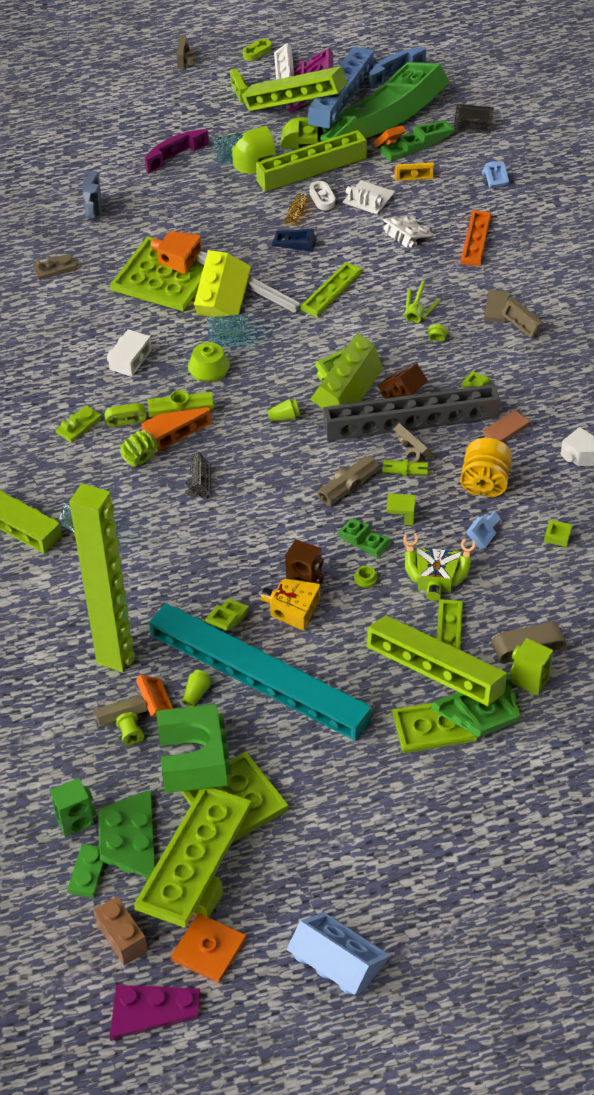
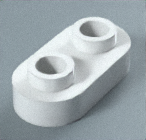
[310,181,335,210]

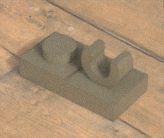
[177,35,194,69]
[33,254,77,280]
[393,423,435,462]

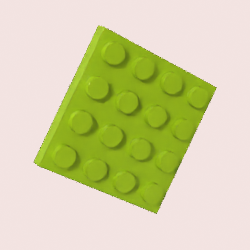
[110,236,204,311]

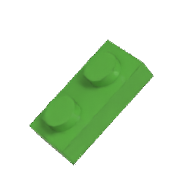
[67,844,105,898]

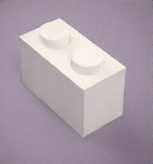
[107,330,151,376]

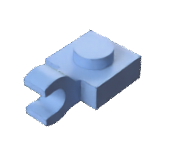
[466,511,500,549]

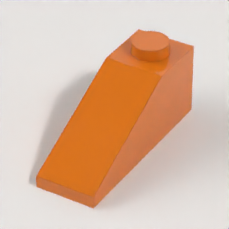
[141,407,212,452]

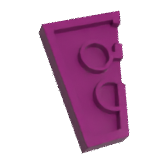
[109,985,201,1041]

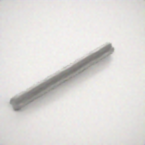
[197,251,301,313]

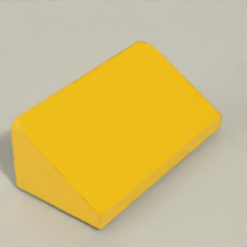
[394,162,434,181]

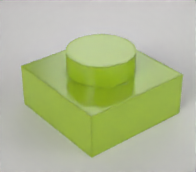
[544,520,572,547]

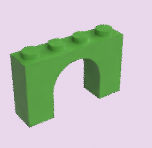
[156,704,231,793]

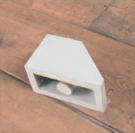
[561,427,594,466]

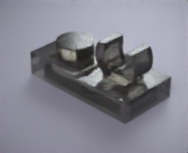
[185,452,211,499]

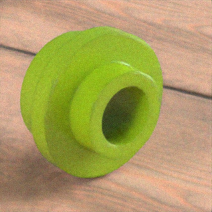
[427,324,449,342]
[354,566,378,588]

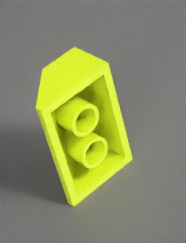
[194,250,251,321]

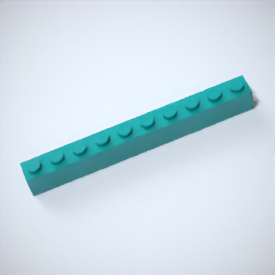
[149,603,371,741]

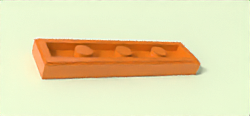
[461,210,492,266]

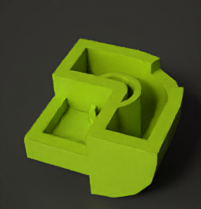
[280,117,318,149]
[232,126,276,174]

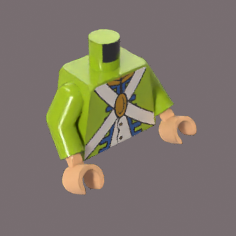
[403,533,476,601]

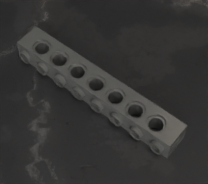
[323,384,500,441]

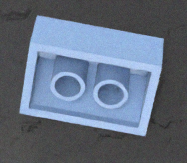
[287,912,391,995]

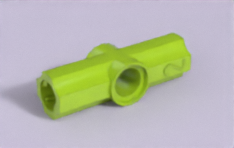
[147,390,214,417]

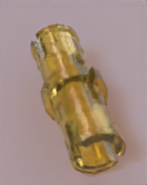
[284,193,308,226]

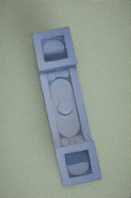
[369,47,426,89]

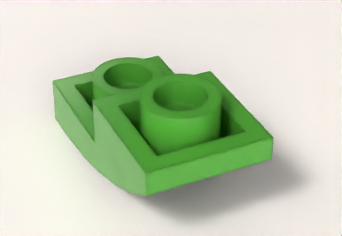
[338,519,391,559]

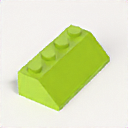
[310,332,383,409]

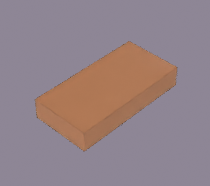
[483,410,530,442]

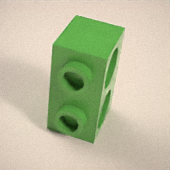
[50,778,96,837]

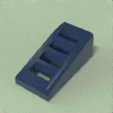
[272,229,317,252]

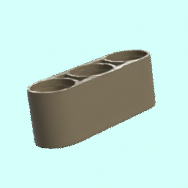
[492,622,567,664]

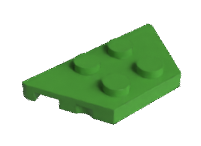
[431,674,520,738]
[98,791,155,881]

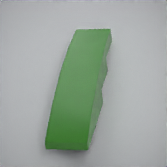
[380,120,455,162]

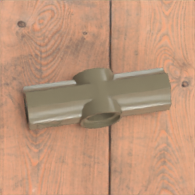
[317,455,379,506]

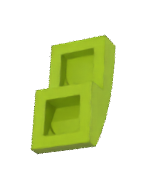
[205,598,249,630]

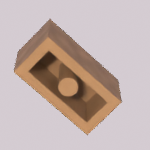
[94,896,148,965]

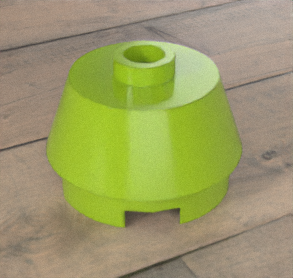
[188,342,230,382]

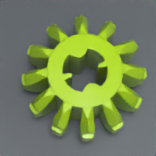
[120,430,158,467]

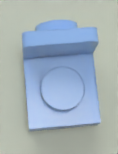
[482,161,509,189]

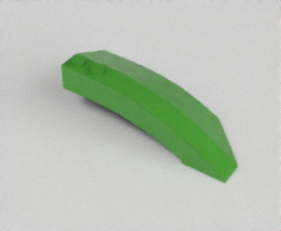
[320,62,450,141]

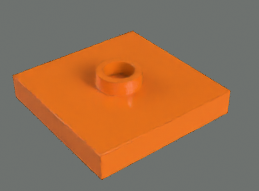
[171,913,246,983]

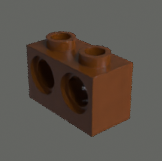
[377,363,429,399]
[285,539,324,586]

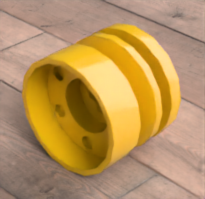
[460,438,513,498]

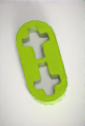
[243,39,271,61]
[104,403,147,427]

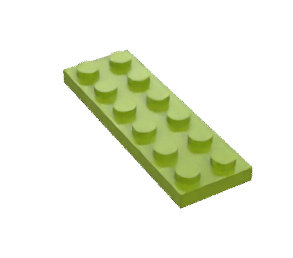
[134,787,251,928]

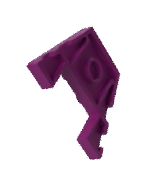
[286,48,333,113]

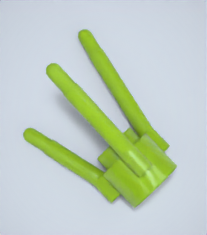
[403,280,441,323]

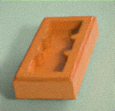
[374,125,406,148]
[136,674,173,718]

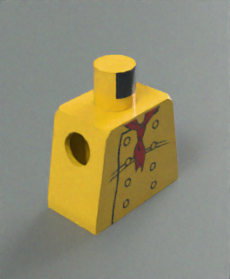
[261,579,320,631]

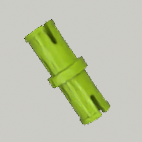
[383,459,428,477]

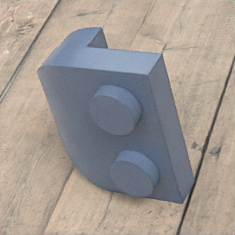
[82,170,102,220]

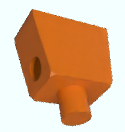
[151,231,202,274]

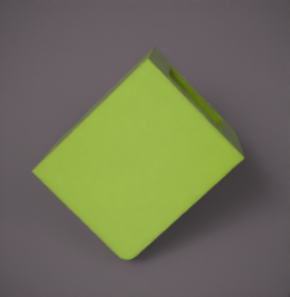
[386,493,415,526]

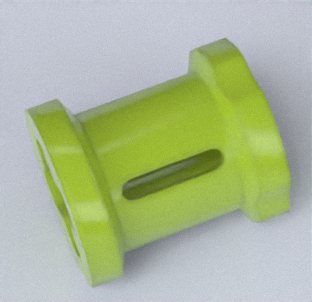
[116,712,144,746]

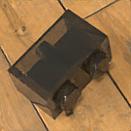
[454,104,494,134]

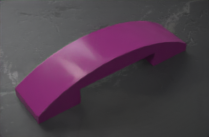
[145,129,209,174]

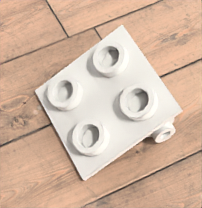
[343,180,395,214]
[383,216,435,249]

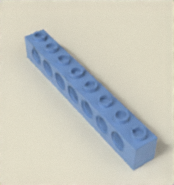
[308,47,376,128]

